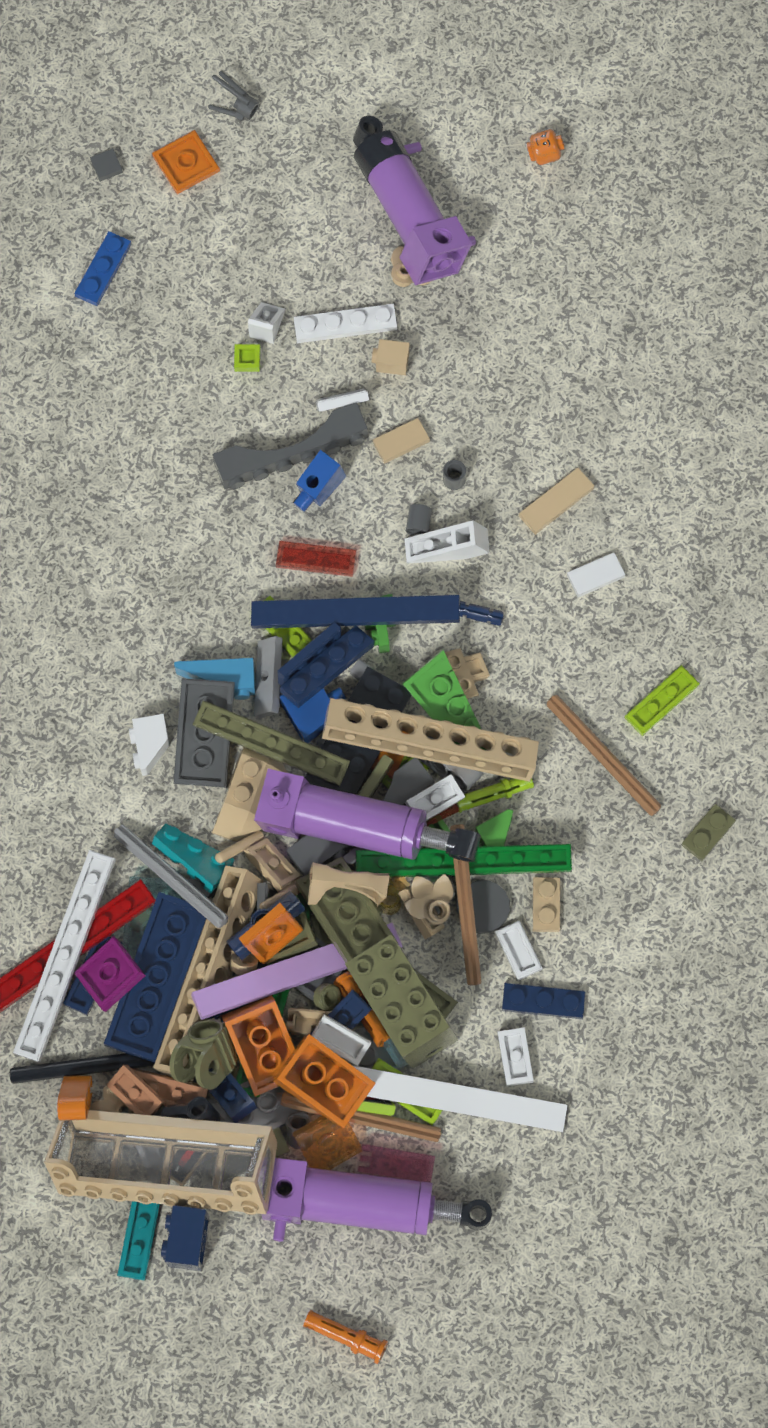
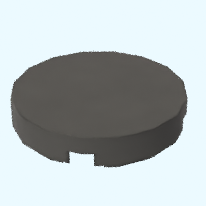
[457,880,510,934]

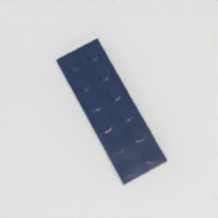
[104,892,207,1062]

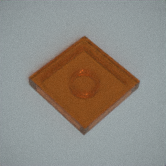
[292,1115,363,1170]

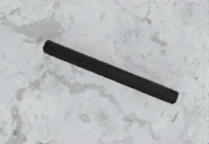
[9,1053,155,1084]

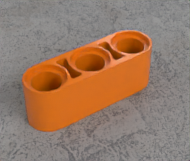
[57,1076,92,1120]

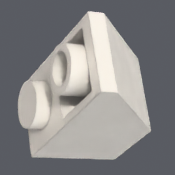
[129,714,169,776]

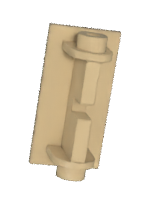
[445,648,479,702]
[287,1007,331,1036]

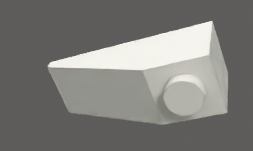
[405,520,490,564]

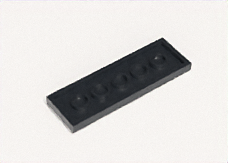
[305,666,412,795]

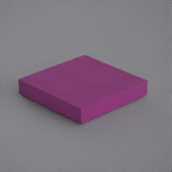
[74,936,146,1012]

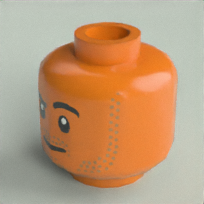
[527,129,565,165]

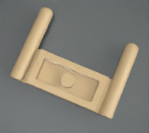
[215,831,301,909]

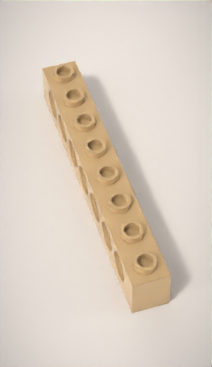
[322,698,539,782]
[153,866,263,1082]

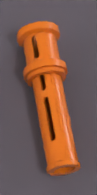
[333,972,391,1047]
[303,1310,388,1364]

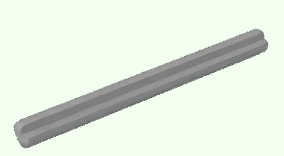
[114,825,228,928]

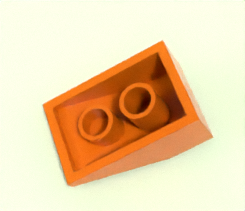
[221,995,295,1097]
[273,1034,376,1129]

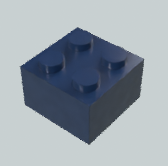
[161,1206,210,1271]

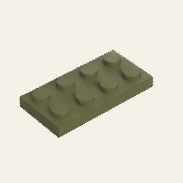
[295,856,398,963]

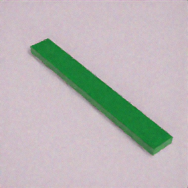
[356,844,572,878]

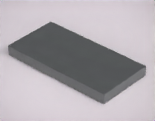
[173,678,235,788]

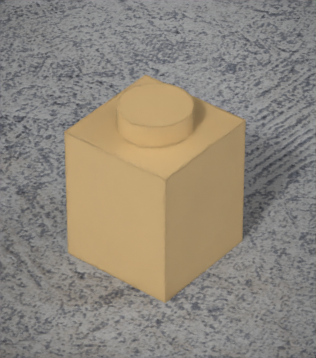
[372,339,410,376]

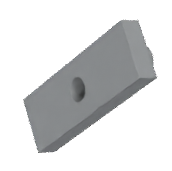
[254,636,283,718]

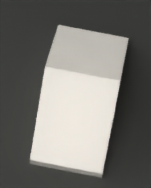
[248,302,285,344]

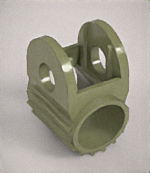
[170,1018,238,1090]

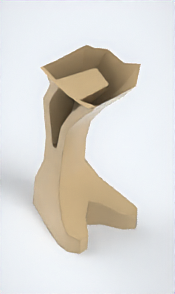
[307,862,390,907]

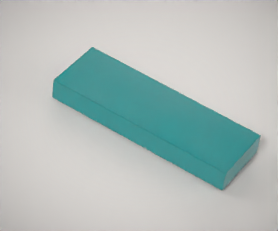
[117,1201,160,1281]

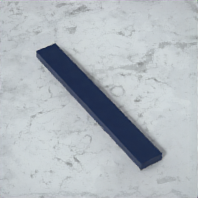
[251,595,460,629]

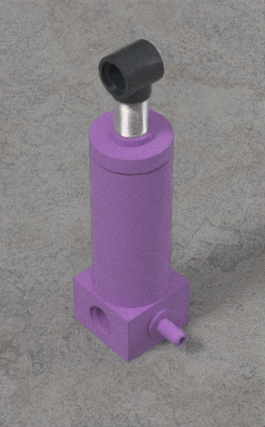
[254,769,481,862]
[261,1158,492,1242]

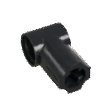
[161,1096,221,1122]

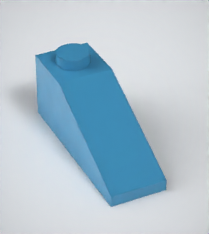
[174,658,255,700]

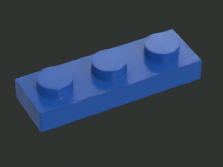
[74,231,132,307]

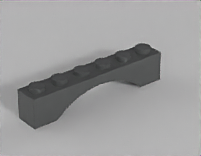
[212,402,368,490]
[286,758,435,877]

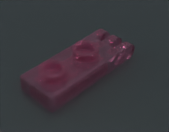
[357,1144,435,1183]

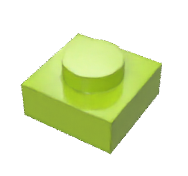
[234,344,260,372]

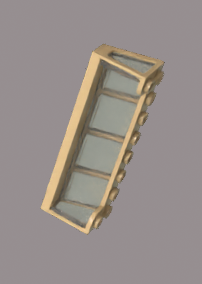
[44,1110,277,1215]

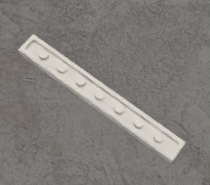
[13,850,116,1062]
[352,1065,567,1132]

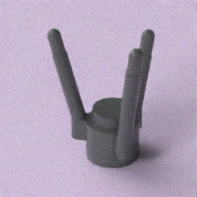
[208,71,260,121]

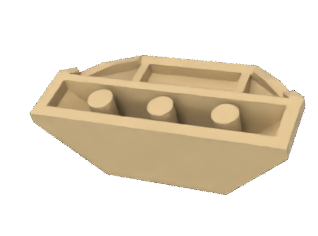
[212,746,288,842]

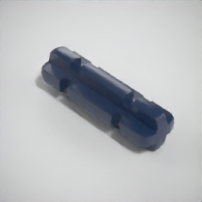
[460,601,504,626]

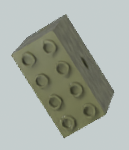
[345,934,459,1069]

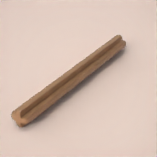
[547,695,661,816]
[450,824,482,986]
[280,1092,441,1142]

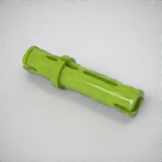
[455,778,534,813]

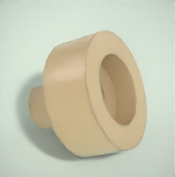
[230,953,258,976]

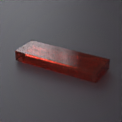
[276,541,356,577]

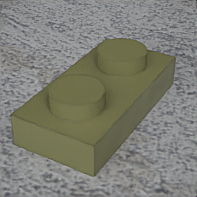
[681,804,736,861]

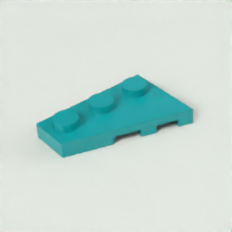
[152,823,235,894]

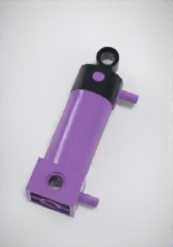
[353,115,476,286]

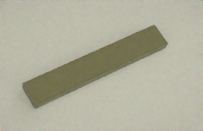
[193,700,350,787]

